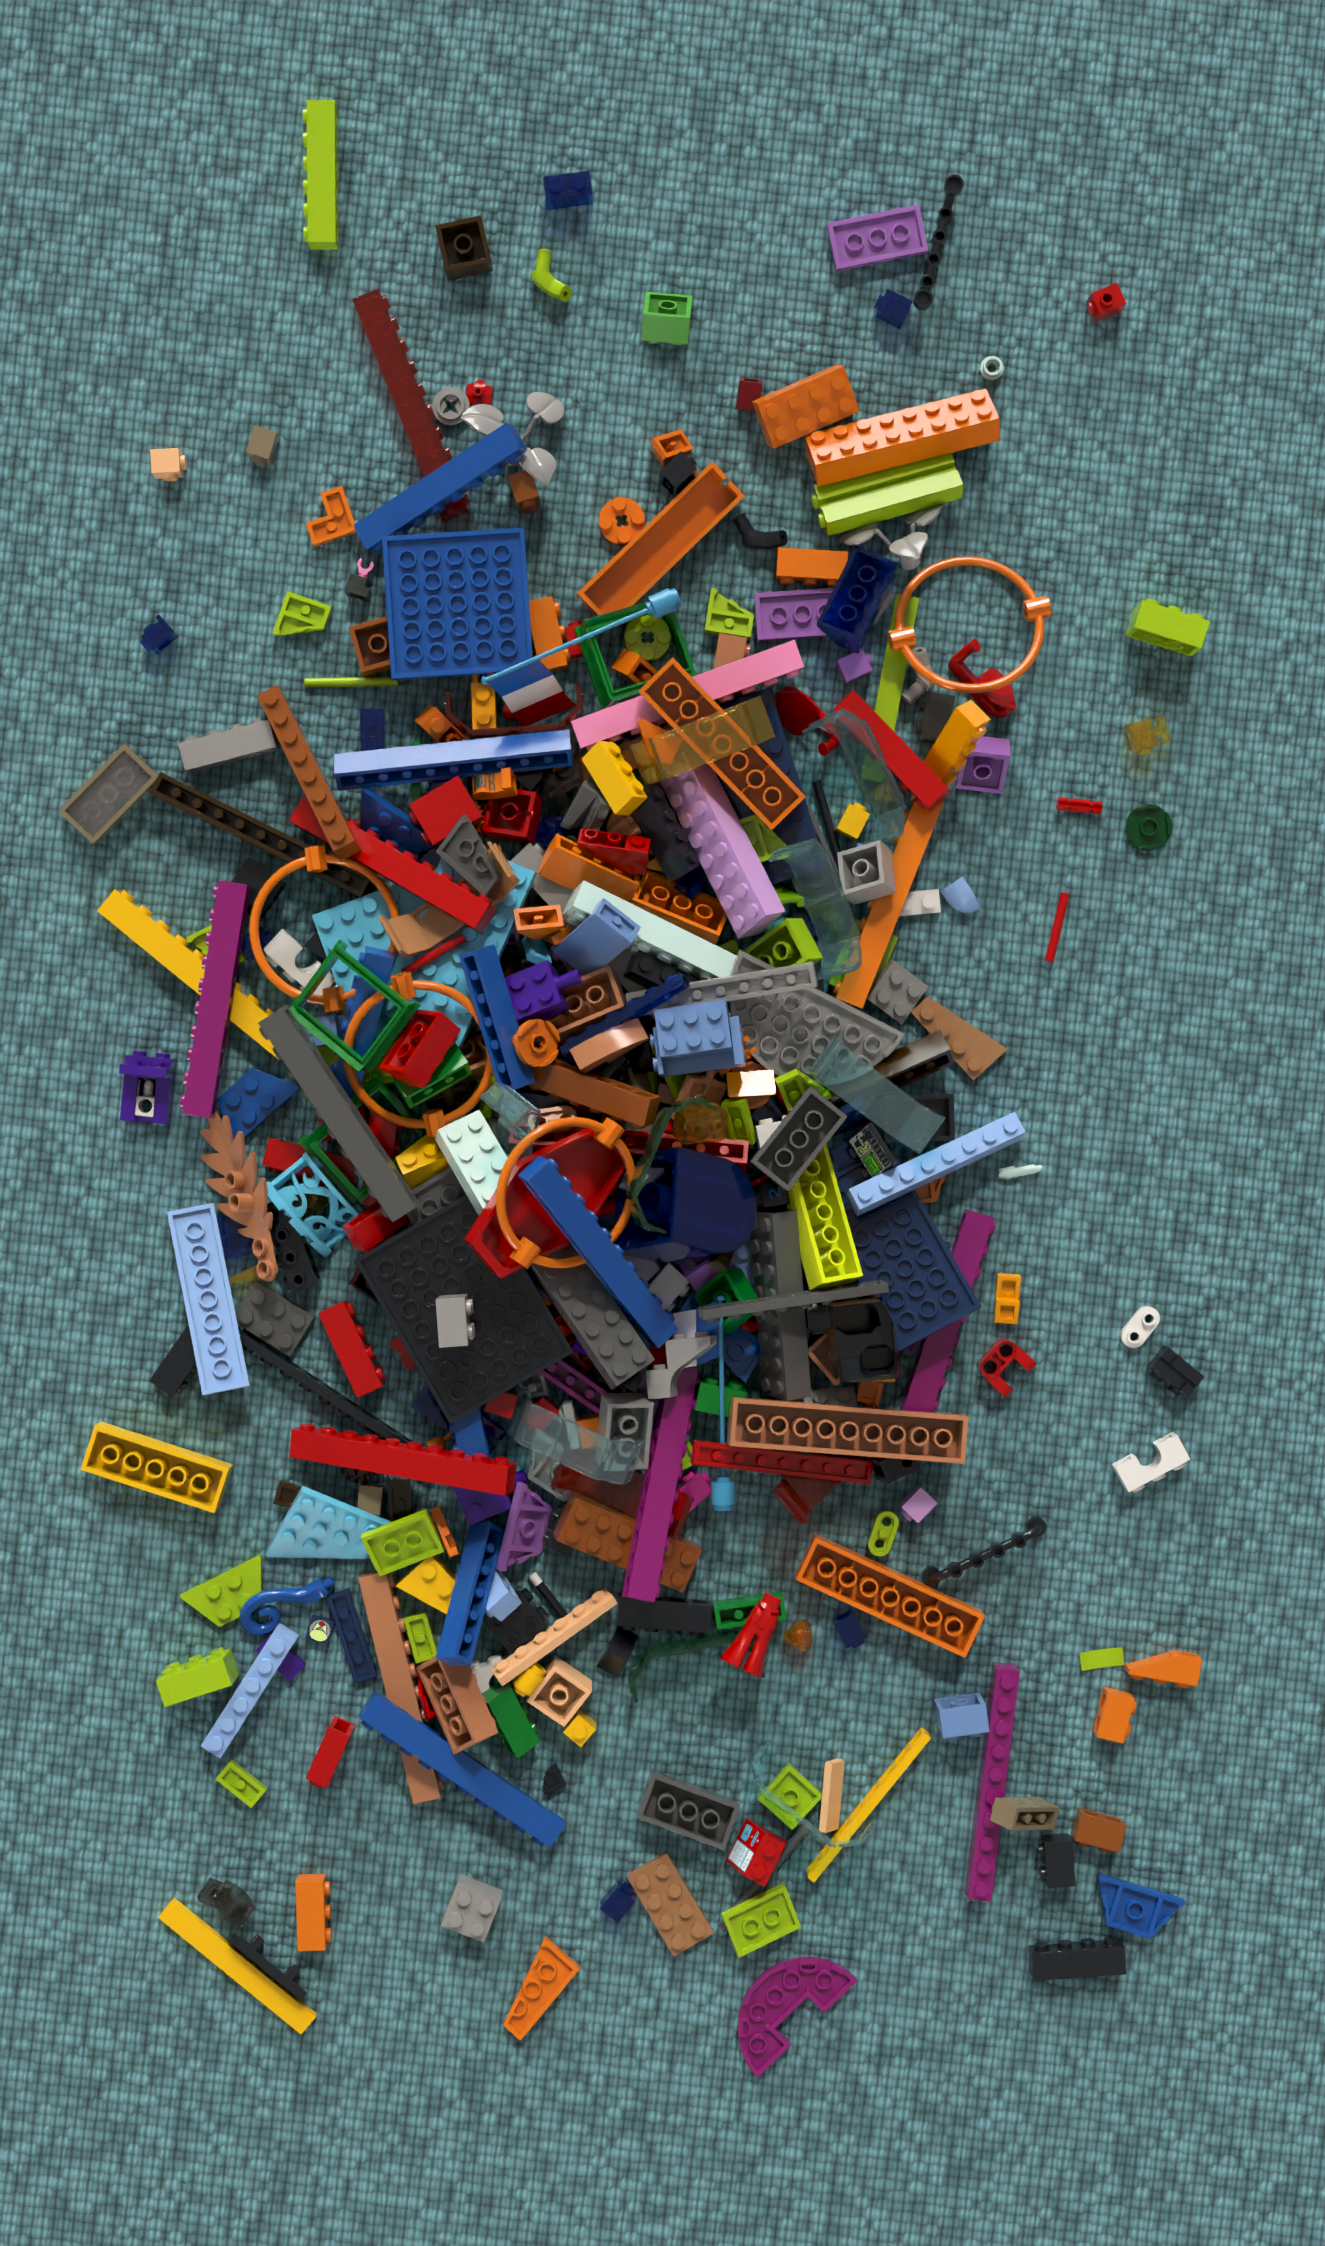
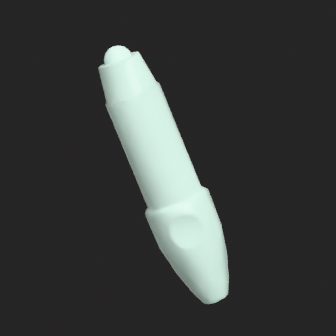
[998,1164,1043,1179]

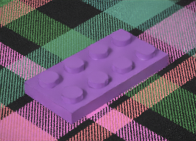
[827,204,928,272]
[754,587,851,642]

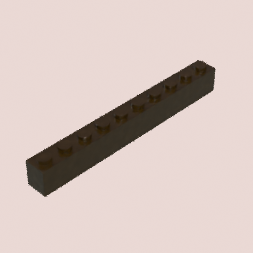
[150,772,372,898]

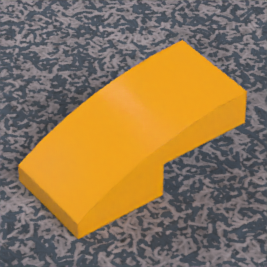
[994,1273,1021,1324]

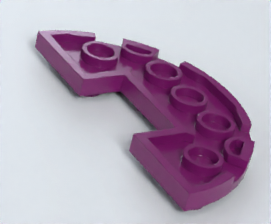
[738,1957,857,2077]

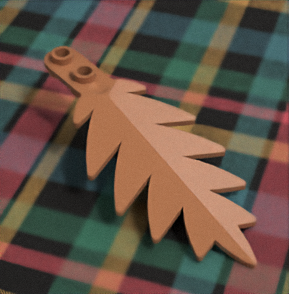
[200,1112,278,1281]

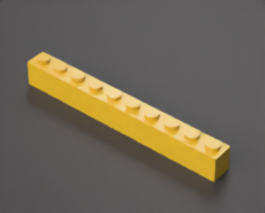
[97,889,279,1060]

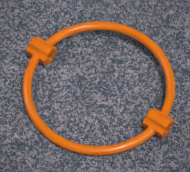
[888,556,1052,693]
[249,846,400,1013]
[343,972,494,1137]
[496,1117,637,1269]

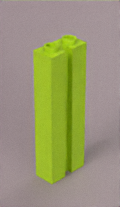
[811,453,963,536]

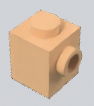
[150,448,187,482]

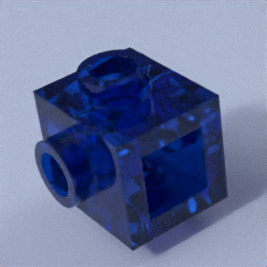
[534,815,574,848]

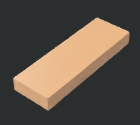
[819,1758,845,1833]

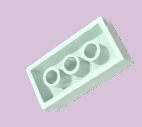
[435,1110,507,1215]

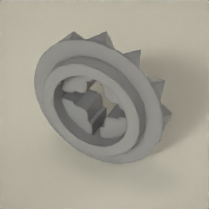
[432,387,470,426]

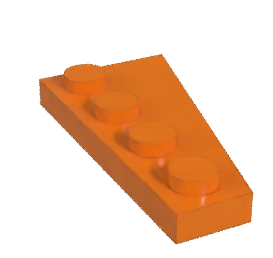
[503,1936,581,2041]

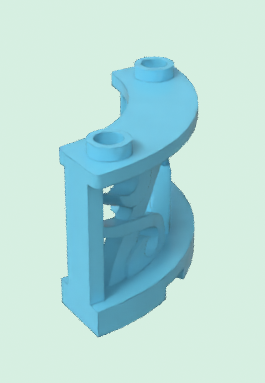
[267,1152,364,1258]

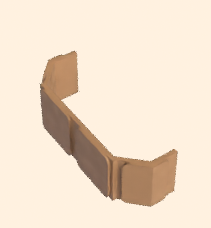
[378,841,520,958]

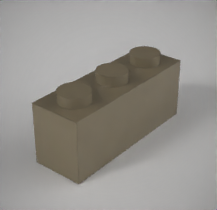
[990,1797,1059,1831]

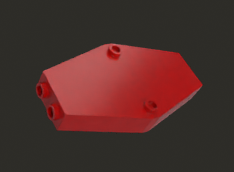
[464,1128,625,1279]

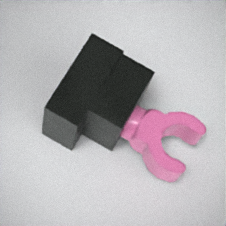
[345,558,374,602]

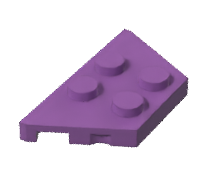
[496,1481,552,1572]

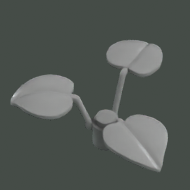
[460,392,564,487]
[839,504,943,571]

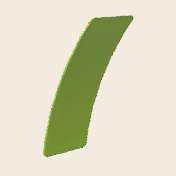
[1080,1647,1124,1671]

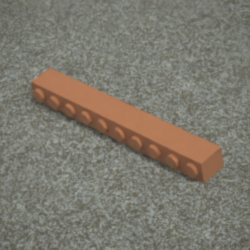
[358,1570,445,1804]

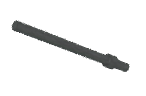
[718,1818,814,1932]

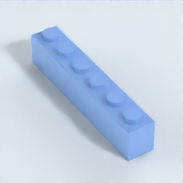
[201,1623,299,1758]

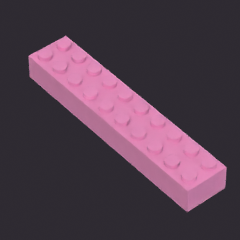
[571,640,804,751]

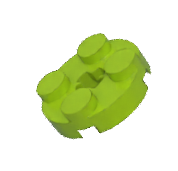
[624,615,671,662]

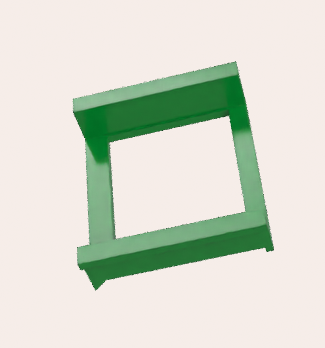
[574,602,698,709]
[289,939,421,1072]
[297,1072,427,1203]

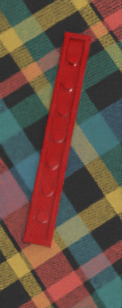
[691,1440,874,1484]

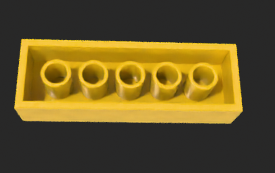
[80,1421,234,1513]

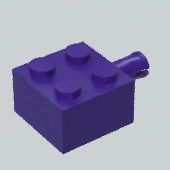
[505,960,583,1024]
[453,1469,529,1526]

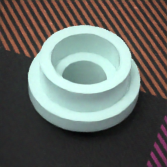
[980,356,1004,380]

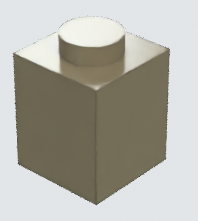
[246,425,280,466]
[357,1482,385,1515]

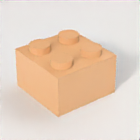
[527,1655,592,1727]

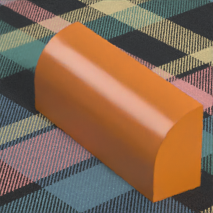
[538,834,639,902]

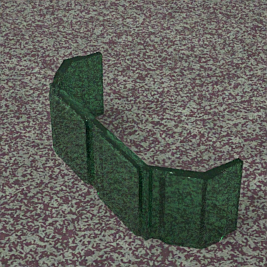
[625,1096,718,1235]
[628,1628,765,1702]

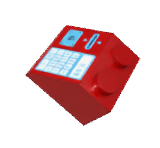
[726,1818,788,1887]

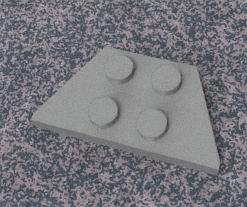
[526,1427,609,1502]

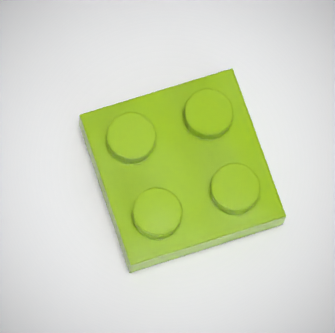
[758,1762,822,1830]

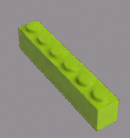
[303,100,339,250]

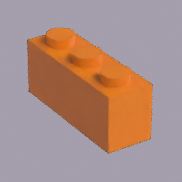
[775,547,848,588]
[529,596,571,672]
[295,1874,332,1951]

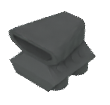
[560,777,612,831]

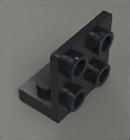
[231,858,287,922]

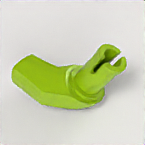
[531,249,573,302]

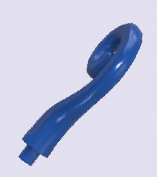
[239,1576,335,1635]

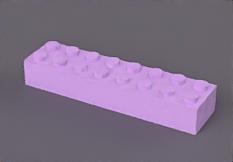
[657,750,786,939]

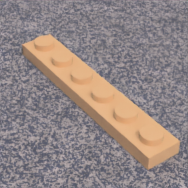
[491,1588,618,1686]

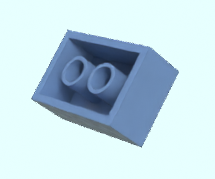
[654,1000,733,1061]

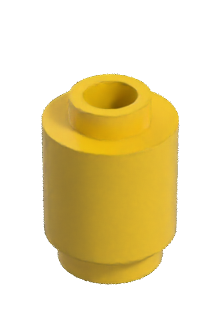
[513,1662,546,1697]

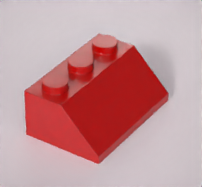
[379,1010,461,1088]

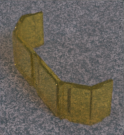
[630,696,775,786]

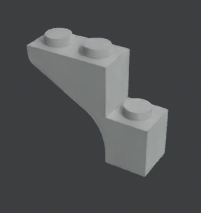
[646,1331,717,1399]

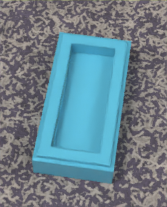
[522,936,552,964]

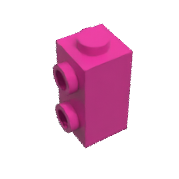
[672,1470,712,1521]

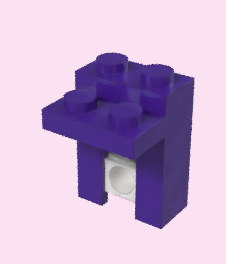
[119,1051,177,1124]

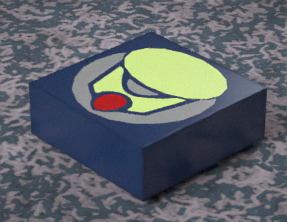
[306,1615,335,1645]

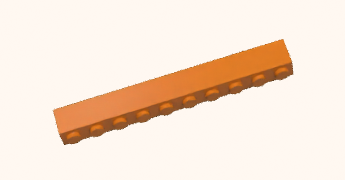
[833,793,945,1011]

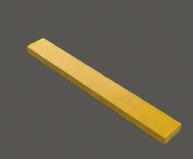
[806,1727,931,1882]
[158,1897,317,2034]

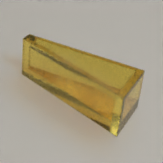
[229,1265,261,1284]

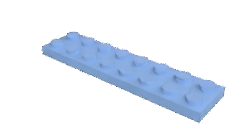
[167,1203,249,1396]

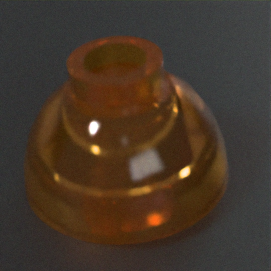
[784,1619,812,1652]

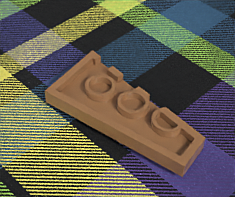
[910,996,1007,1081]

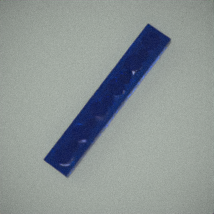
[559,974,691,1060]

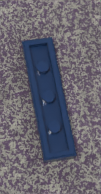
[326,1588,378,1684]

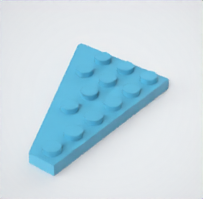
[265,1486,391,1559]

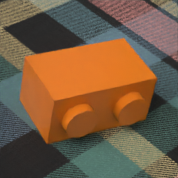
[1093,1686,1136,1744]

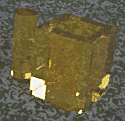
[1124,715,1171,756]

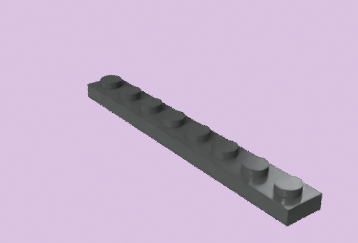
[698,1280,889,1323]

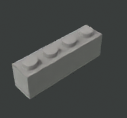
[178,718,279,774]

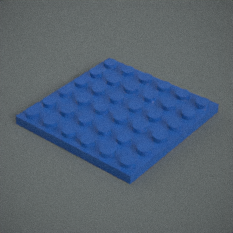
[382,527,533,680]

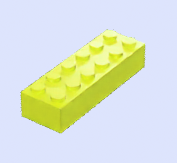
[787,1144,863,1290]

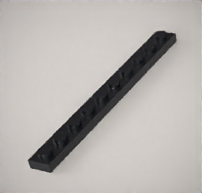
[240,1331,414,1444]

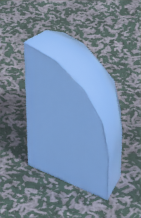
[940,876,980,913]

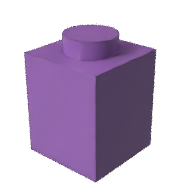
[836,649,874,685]

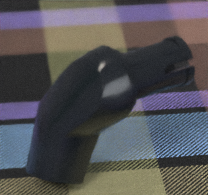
[732,513,788,549]

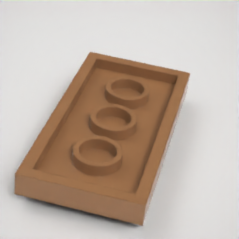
[627,1851,714,1956]

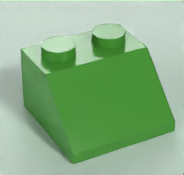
[641,291,692,345]

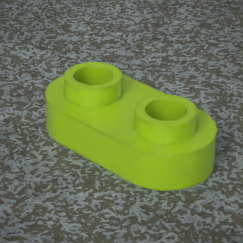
[867,1510,899,1556]

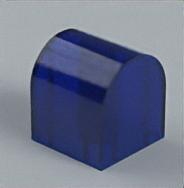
[613,1147,757,1263]

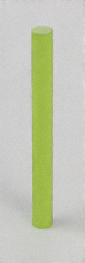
[304,677,398,688]

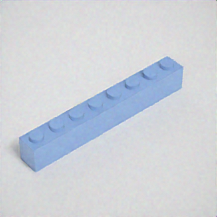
[846,1112,1026,1217]

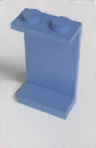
[553,898,641,975]
[650,1016,746,1078]

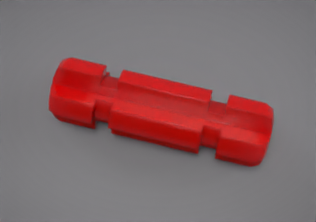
[1056,797,1103,814]

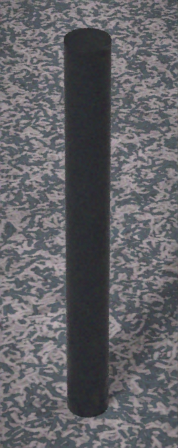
[812,780,841,870]

